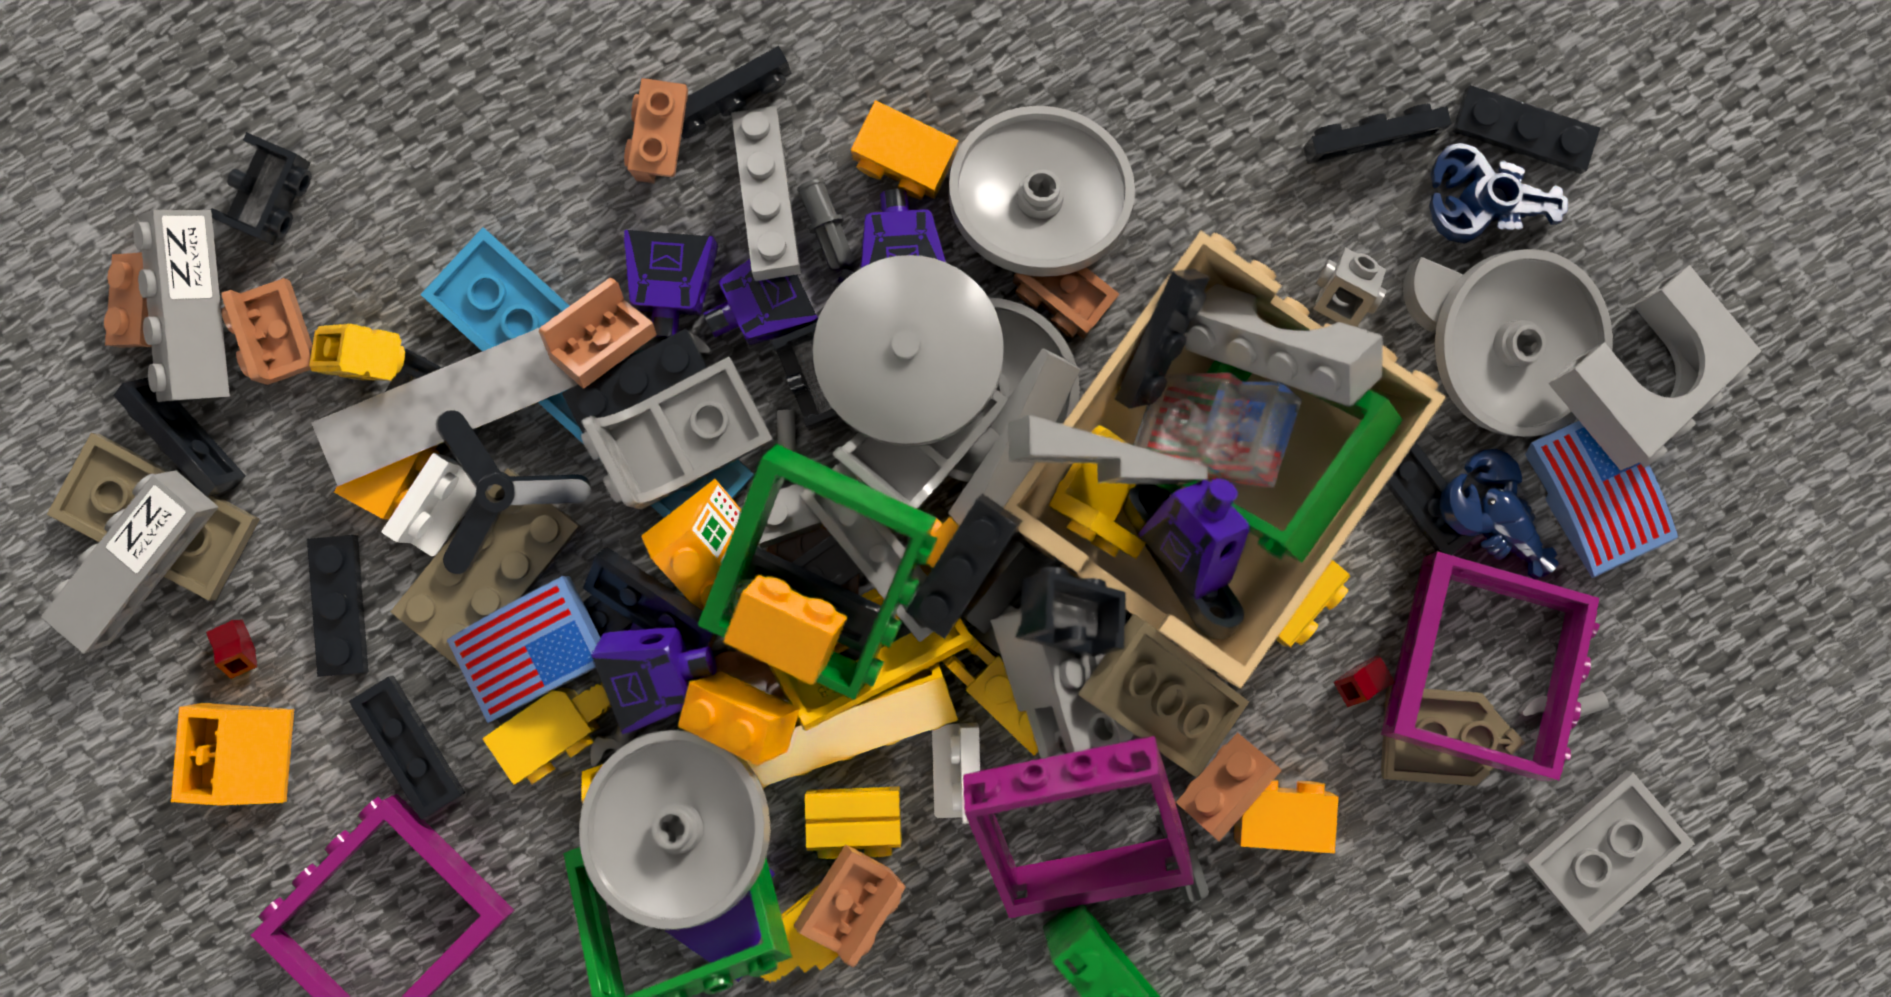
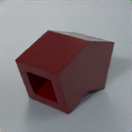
[206,619,257,679]
[1333,656,1395,707]

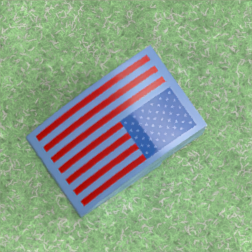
[1525,421,1678,578]
[447,576,600,723]

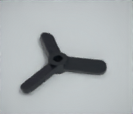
[436,410,591,574]

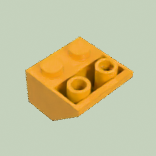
[171,703,294,805]

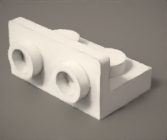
[381,453,476,556]
[932,723,980,824]

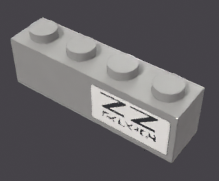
[133,210,230,402]
[41,471,219,654]

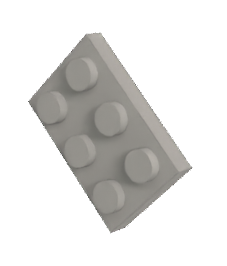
[1522,770,1694,935]

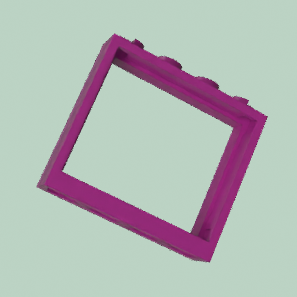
[1381,551,1600,781]
[963,736,1194,918]
[251,794,515,997]

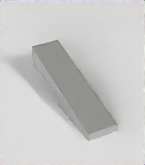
[948,348,1080,526]
[1008,415,1207,485]

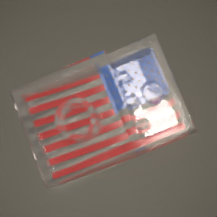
[1133,373,1302,487]

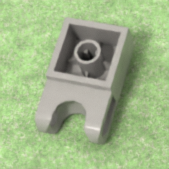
[990,602,1133,759]

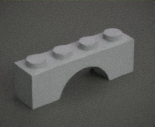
[1185,283,1383,406]

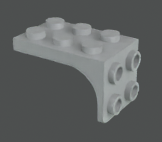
[581,357,774,510]
[833,390,1008,510]

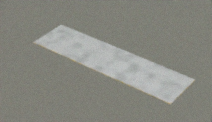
[312,328,578,486]

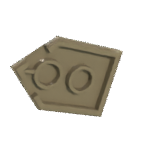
[1381,686,1525,786]

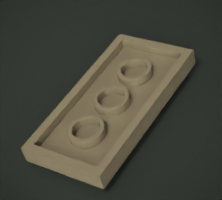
[47,433,260,601]
[390,468,582,669]
[1078,614,1249,778]

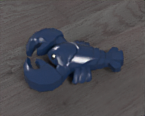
[1429,143,1568,244]
[1440,449,1559,579]

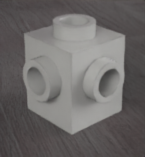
[1313,247,1386,327]

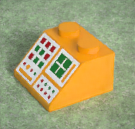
[641,478,768,610]

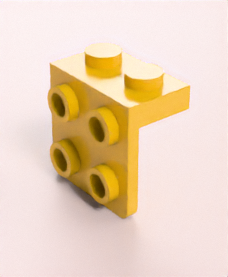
[1048,425,1146,559]

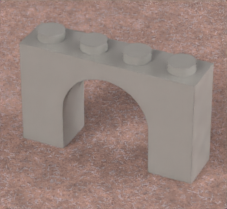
[1548,265,1761,470]

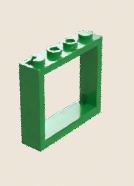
[1151,360,1403,563]
[698,444,938,700]
[563,847,792,997]
[1043,905,1161,997]

